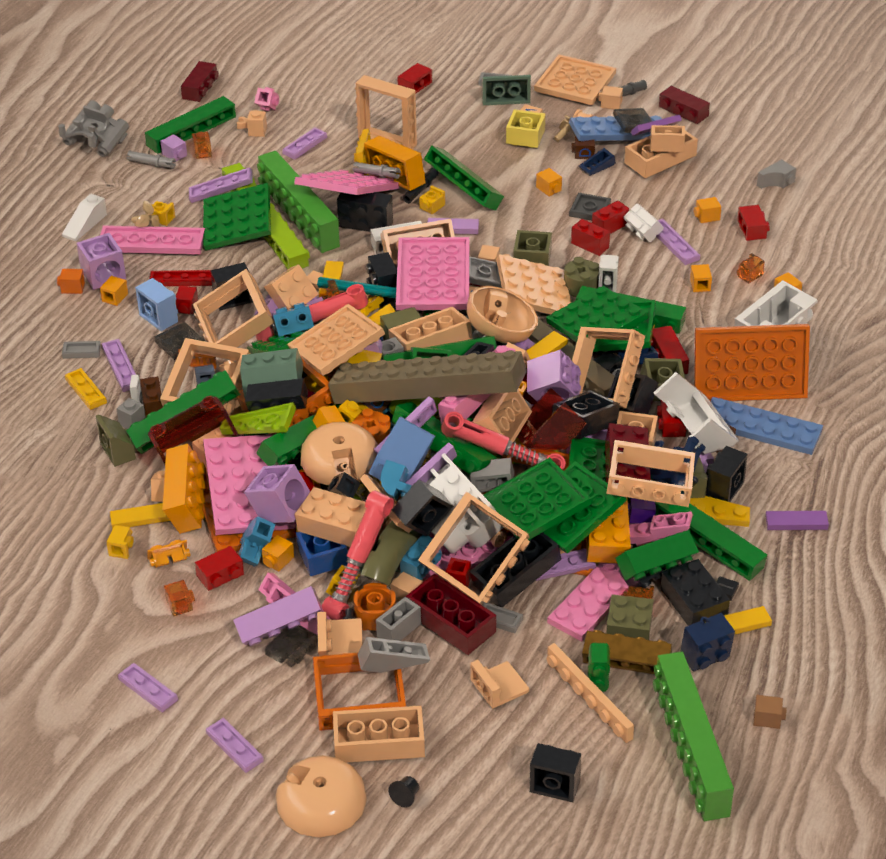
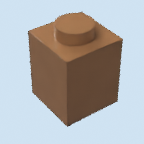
[753,695,787,729]

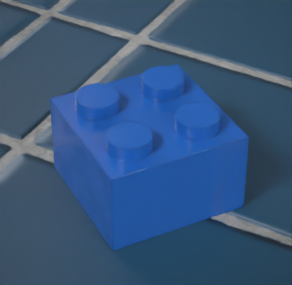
[296,532,348,577]

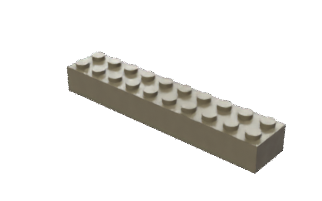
[328,350,527,404]

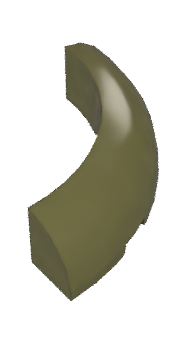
[361,521,430,586]

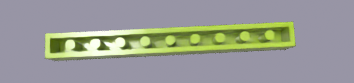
[221,163,310,269]

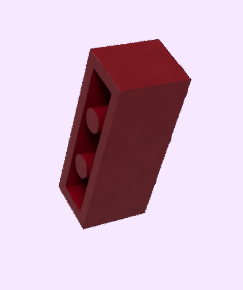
[181,61,219,102]
[659,86,710,124]

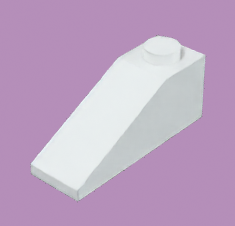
[62,194,107,242]

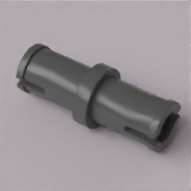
[620,80,647,96]

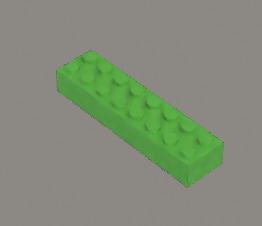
[257,150,340,253]
[653,651,734,821]

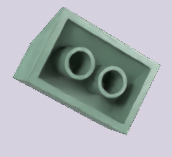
[482,75,531,106]
[240,348,304,398]

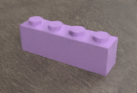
[233,586,324,646]

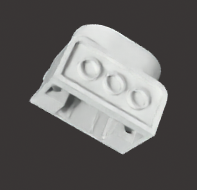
[734,280,818,326]
[426,453,504,554]

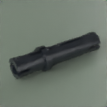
[403,168,439,204]

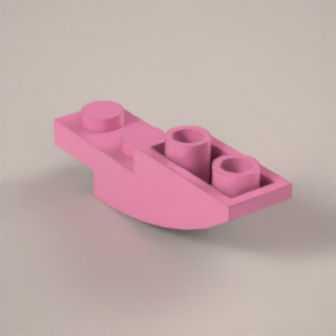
[629,512,693,547]
[258,572,330,635]

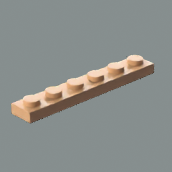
[547,643,634,743]

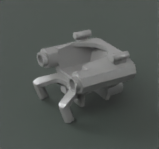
[58,100,129,157]

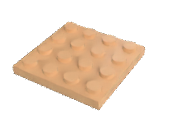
[534,54,616,105]
[496,254,571,315]
[287,304,385,376]

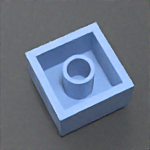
[135,278,178,331]

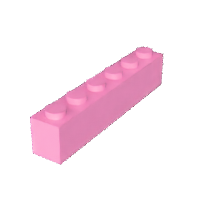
[438,345,516,427]

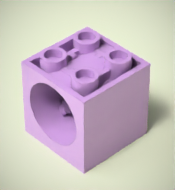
[77,232,126,290]
[527,350,581,410]
[244,464,310,523]

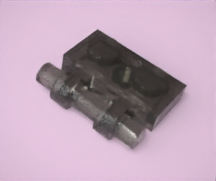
[265,627,318,667]

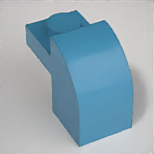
[381,460,412,501]
[238,516,276,566]

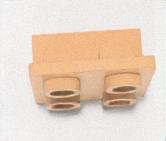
[317,612,363,656]
[471,660,529,709]

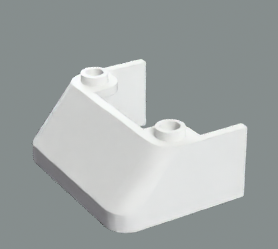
[653,372,739,454]

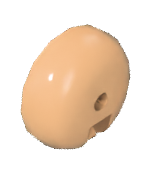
[467,286,538,344]
[301,422,378,485]
[276,755,367,837]

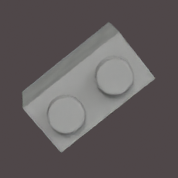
[376,597,421,641]

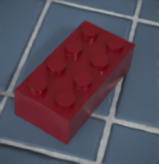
[605,423,650,483]
[406,574,497,655]

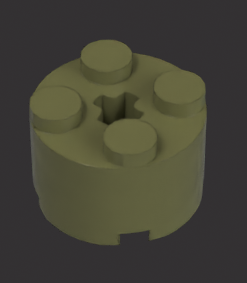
[564,257,599,297]

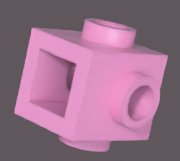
[254,87,279,111]

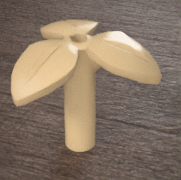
[554,115,572,142]
[131,201,159,227]

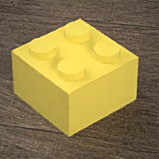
[506,109,545,148]

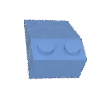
[368,417,435,483]

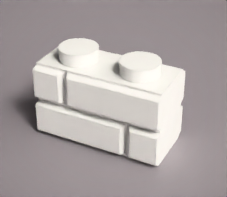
[624,204,664,242]
[598,255,619,292]

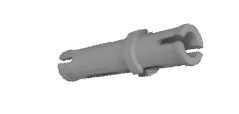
[127,150,176,169]
[353,162,401,179]

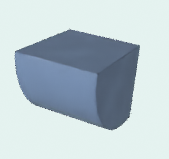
[194,364,215,385]

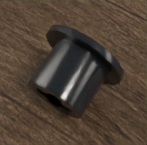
[388,776,420,808]

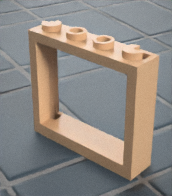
[355,75,417,150]
[193,269,275,347]
[572,327,645,408]
[160,338,250,421]
[606,440,695,507]
[418,492,530,605]

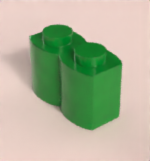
[588,643,610,692]

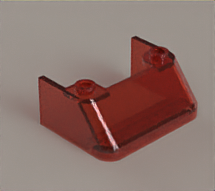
[517,388,587,450]
[148,396,238,465]

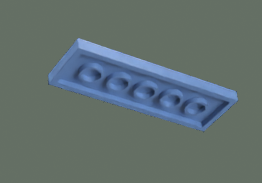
[569,116,662,141]
[711,397,823,455]

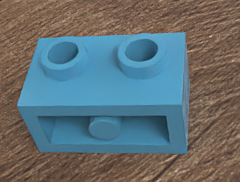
[273,302,314,336]
[400,535,442,580]

